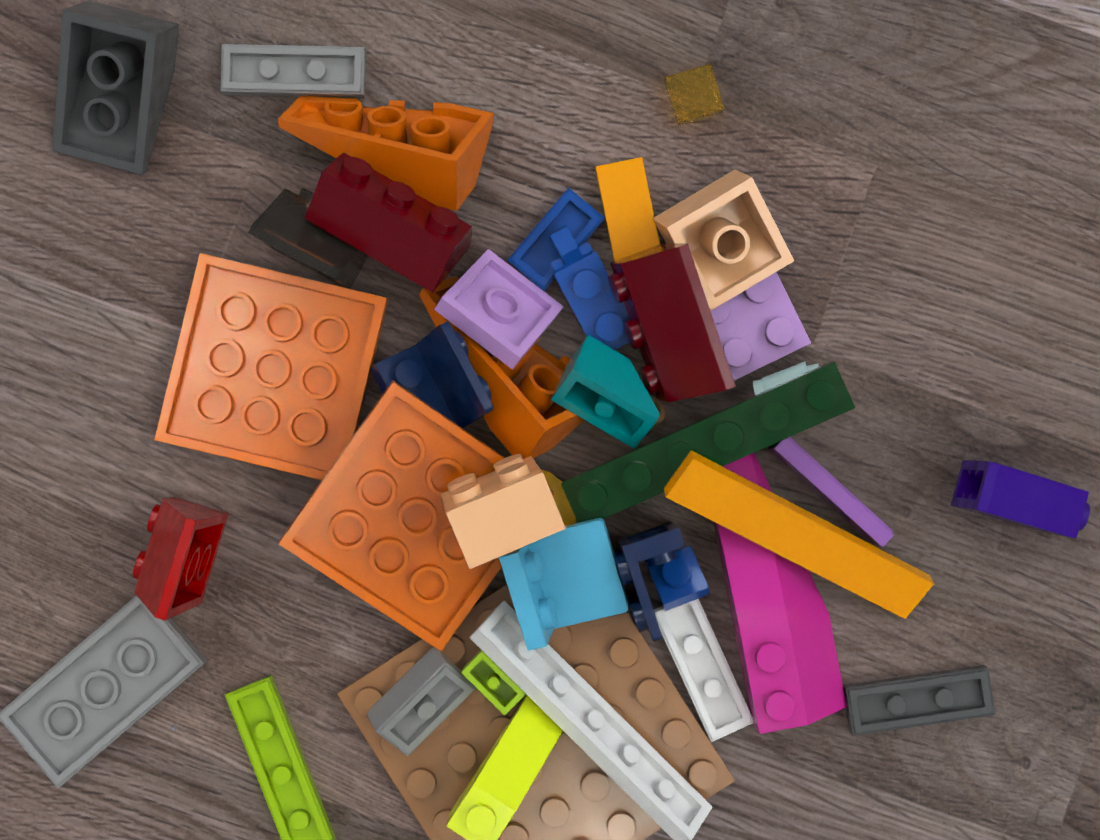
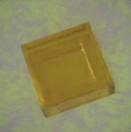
[664,64,725,126]

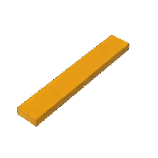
[664,450,934,619]

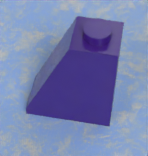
[950,460,1090,539]

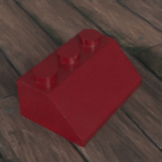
[304,152,472,293]
[608,243,736,403]

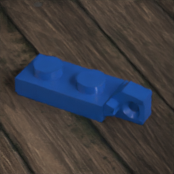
[548,226,629,350]

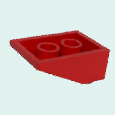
[133,497,229,621]

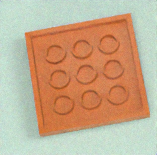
[154,253,389,480]
[278,380,554,651]

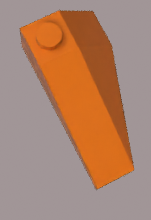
[278,96,494,211]
[419,276,585,459]

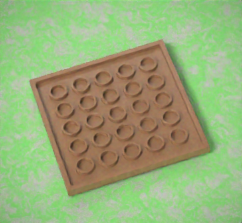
[337,583,735,840]

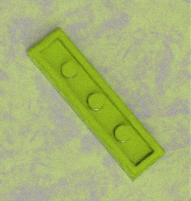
[225,675,337,840]

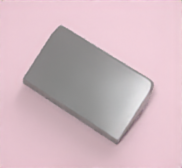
[367,647,476,756]

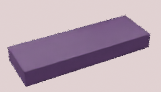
[767,437,894,548]

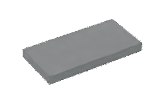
[0,595,207,788]

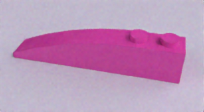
[713,453,847,734]

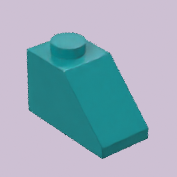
[551,335,660,449]

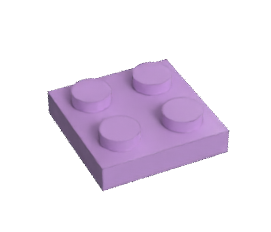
[434,249,564,370]
[710,272,811,381]

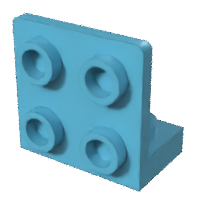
[499,518,629,651]

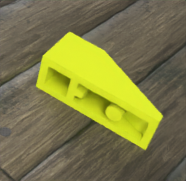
[446,695,563,840]

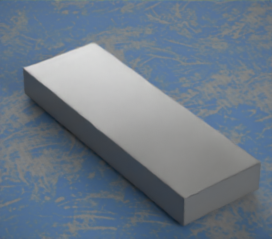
[220,44,367,98]

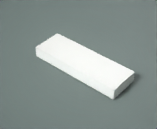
[653,599,754,742]

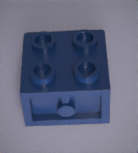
[370,321,493,429]
[614,522,686,642]

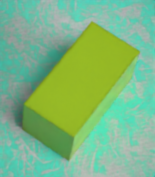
[461,650,526,716]

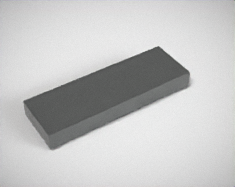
[843,665,995,736]

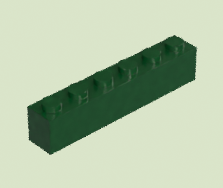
[561,361,856,523]

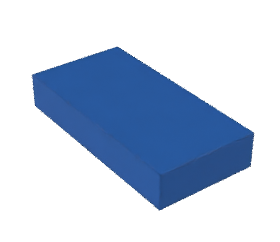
[507,187,605,292]

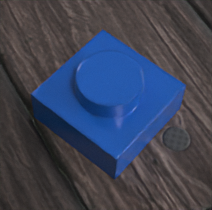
[646,546,710,611]

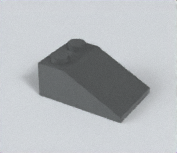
[52,0,179,175]

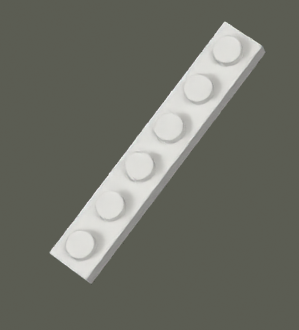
[469,601,712,840]

